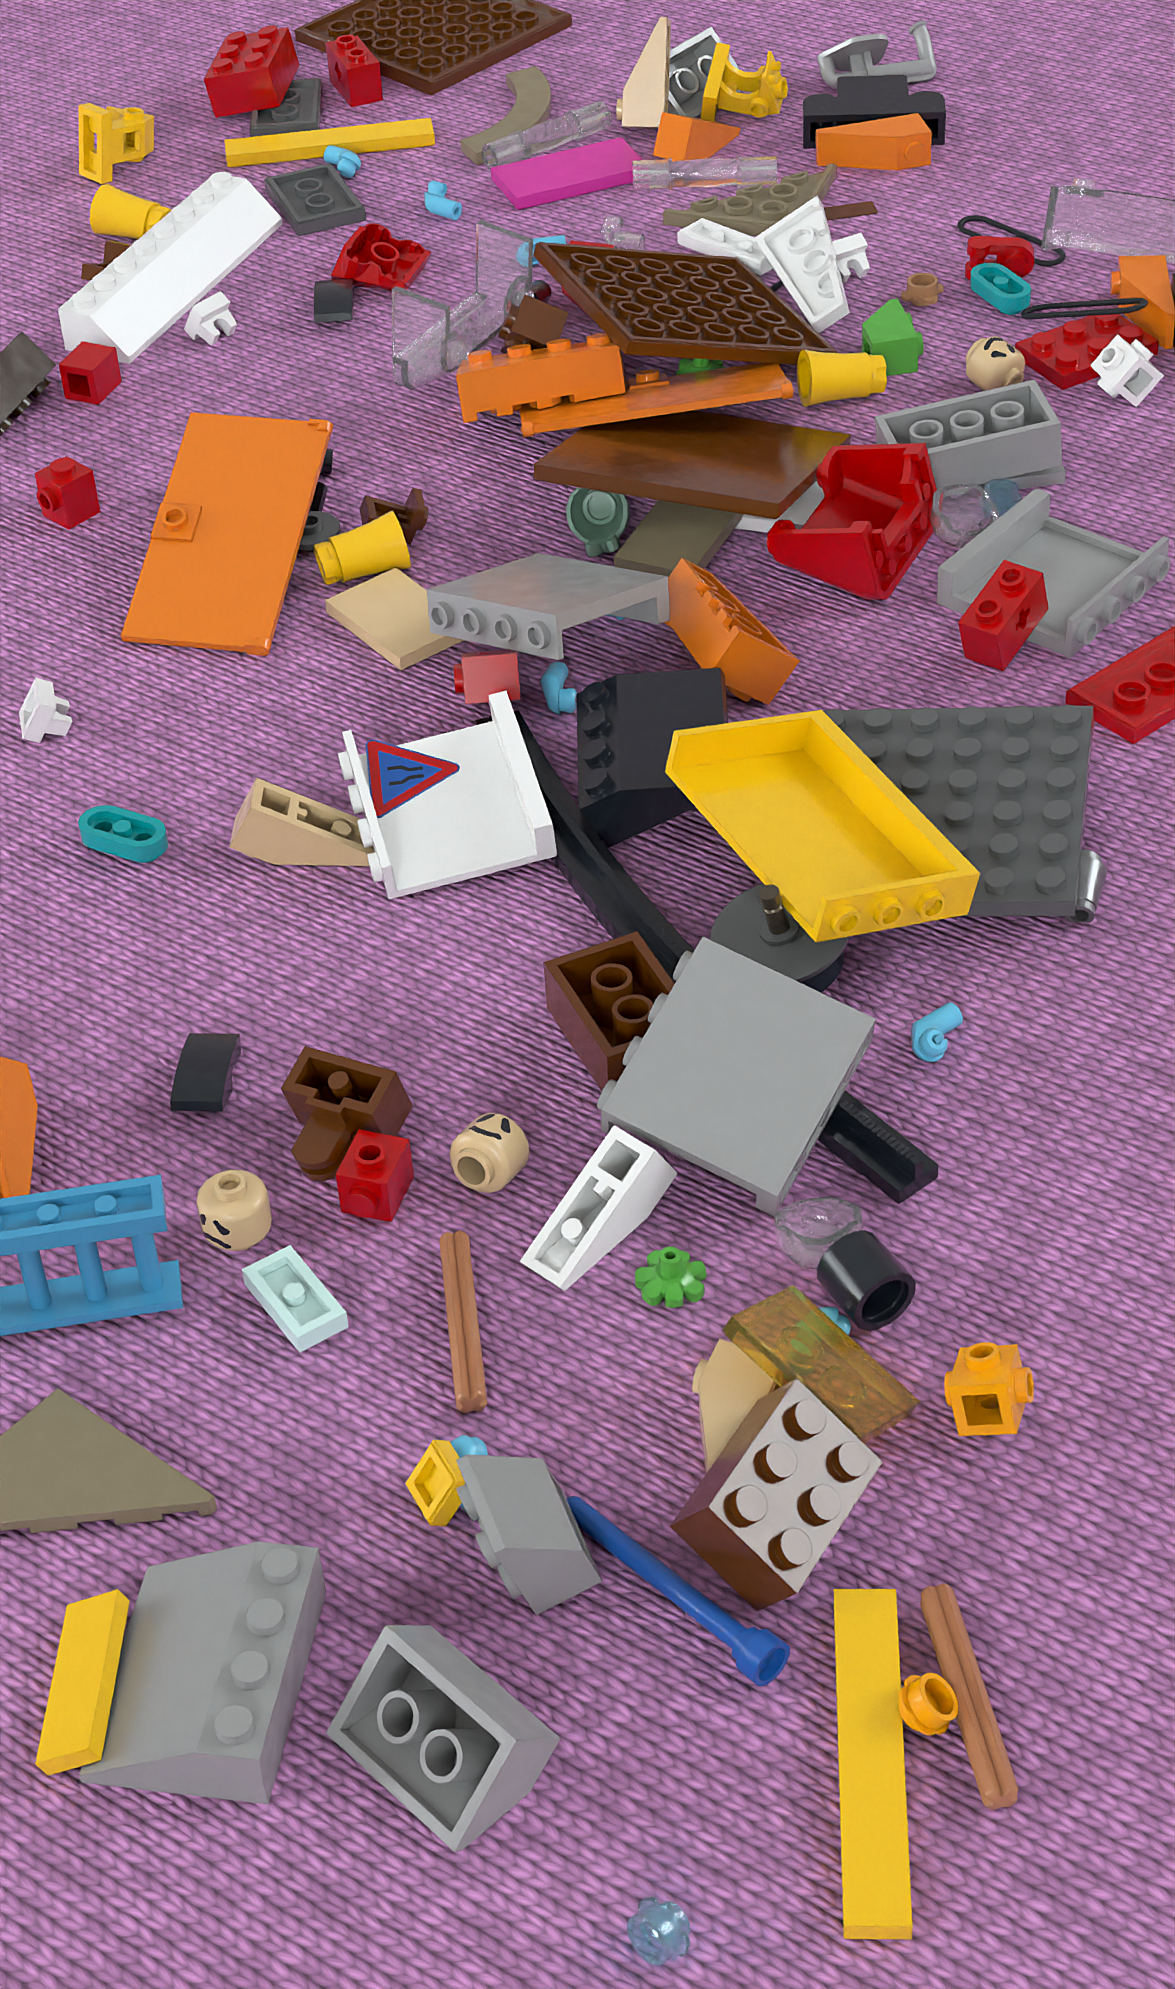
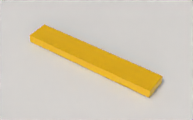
[224,118,435,167]
[833,1589,913,1939]

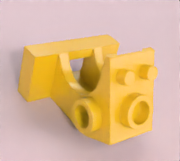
[701,42,788,122]
[78,103,154,184]

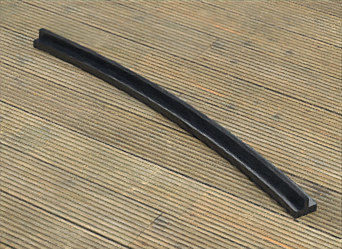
[475,710,938,1204]

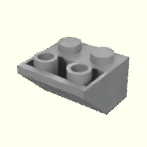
[456,1455,602,1615]

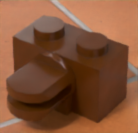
[498,295,569,354]
[281,1046,413,1181]

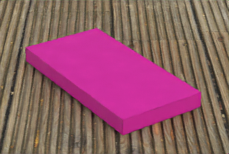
[491,137,650,210]

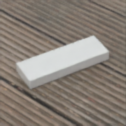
[677,218,773,276]

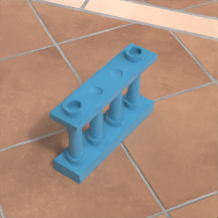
[0,1175,183,1336]

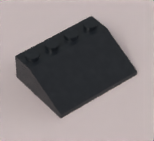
[576,668,728,848]

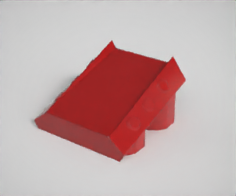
[331,223,431,292]

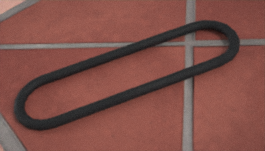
[957,215,1066,266]
[1021,298,1148,319]

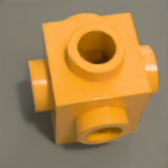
[944,1342,1034,1436]

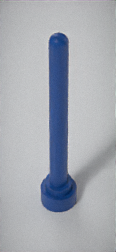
[566,1496,790,1686]

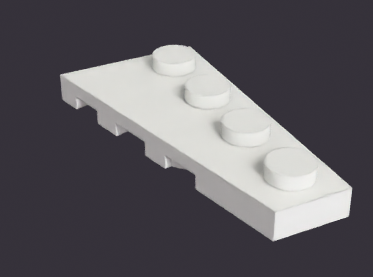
[754,196,850,334]

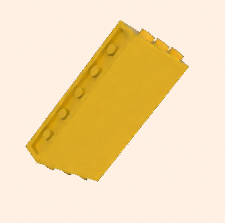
[665,710,980,943]

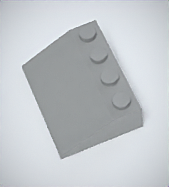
[79,1541,326,1804]

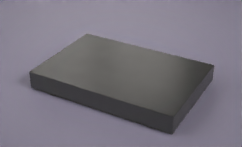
[250,78,322,137]
[264,163,366,236]

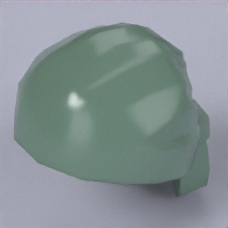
[566,487,630,557]

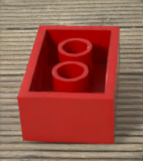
[203,25,300,118]

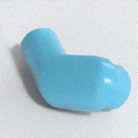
[424,180,462,220]

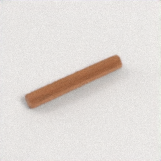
[439,1230,487,1414]
[920,1583,1018,1810]

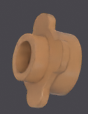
[901,273,944,306]

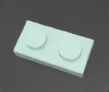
[242,1245,349,1353]

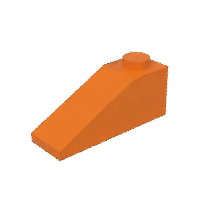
[653,112,740,170]
[816,113,932,170]
[1110,255,1175,349]

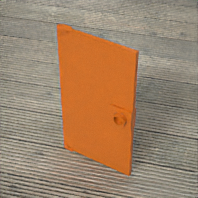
[519,363,794,438]
[121,412,334,656]

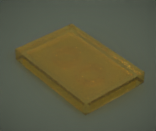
[722,1285,920,1444]

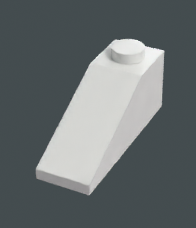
[520,1125,678,1291]

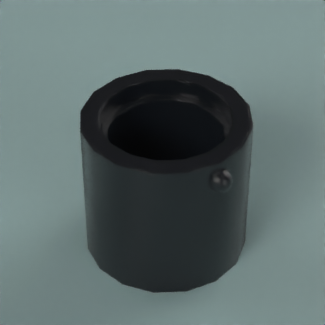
[817,1230,916,1331]

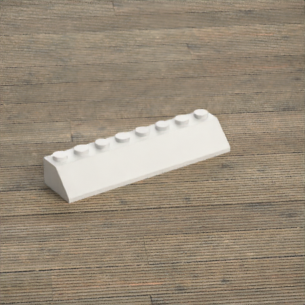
[58,172,283,364]

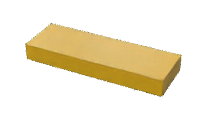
[35,1589,130,1776]

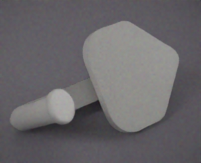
[817,20,937,89]

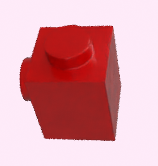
[59,341,122,405]
[34,456,101,530]
[335,1129,414,1222]

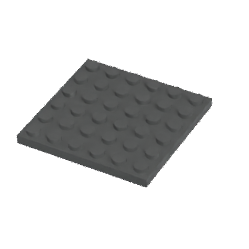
[814,705,1094,916]

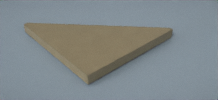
[663,163,837,236]
[0,1388,217,1533]

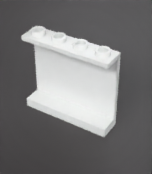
[338,691,557,899]

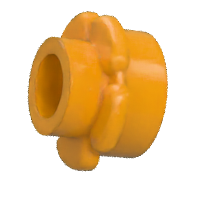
[898,1672,958,1736]

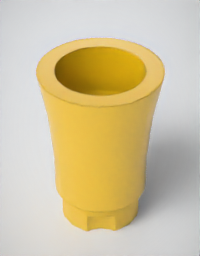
[90,184,172,240]
[797,350,887,407]
[313,511,411,585]

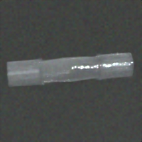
[482,101,611,171]
[632,155,777,191]

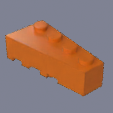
[456,333,627,423]
[664,558,800,705]

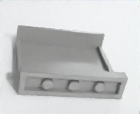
[937,488,1171,658]
[427,553,670,660]
[597,937,876,1217]

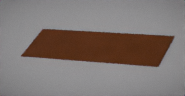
[824,201,878,220]

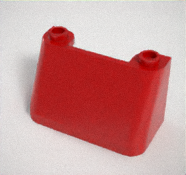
[767,443,940,600]

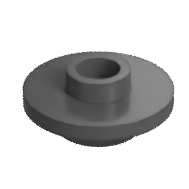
[299,511,341,551]

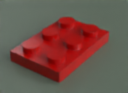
[1015,308,1159,390]

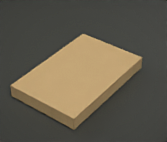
[325,568,464,670]

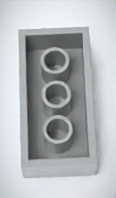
[874,379,1062,494]

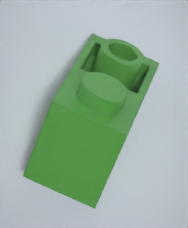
[862,298,924,376]

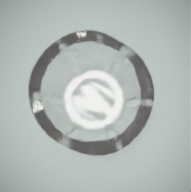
[930,484,999,548]
[775,1197,863,1271]

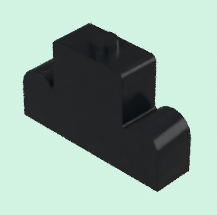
[803,75,946,149]

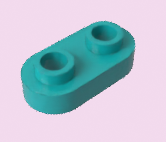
[970,263,1031,315]
[78,805,168,863]

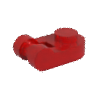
[965,236,1035,280]

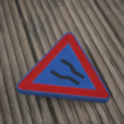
[366,740,460,818]

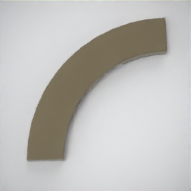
[460,66,551,165]

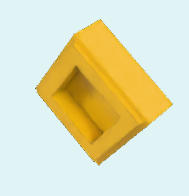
[405,1439,465,1527]

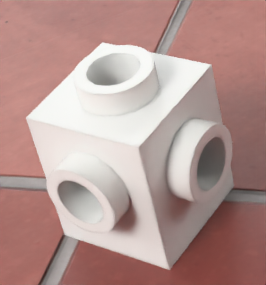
[1090,334,1164,407]

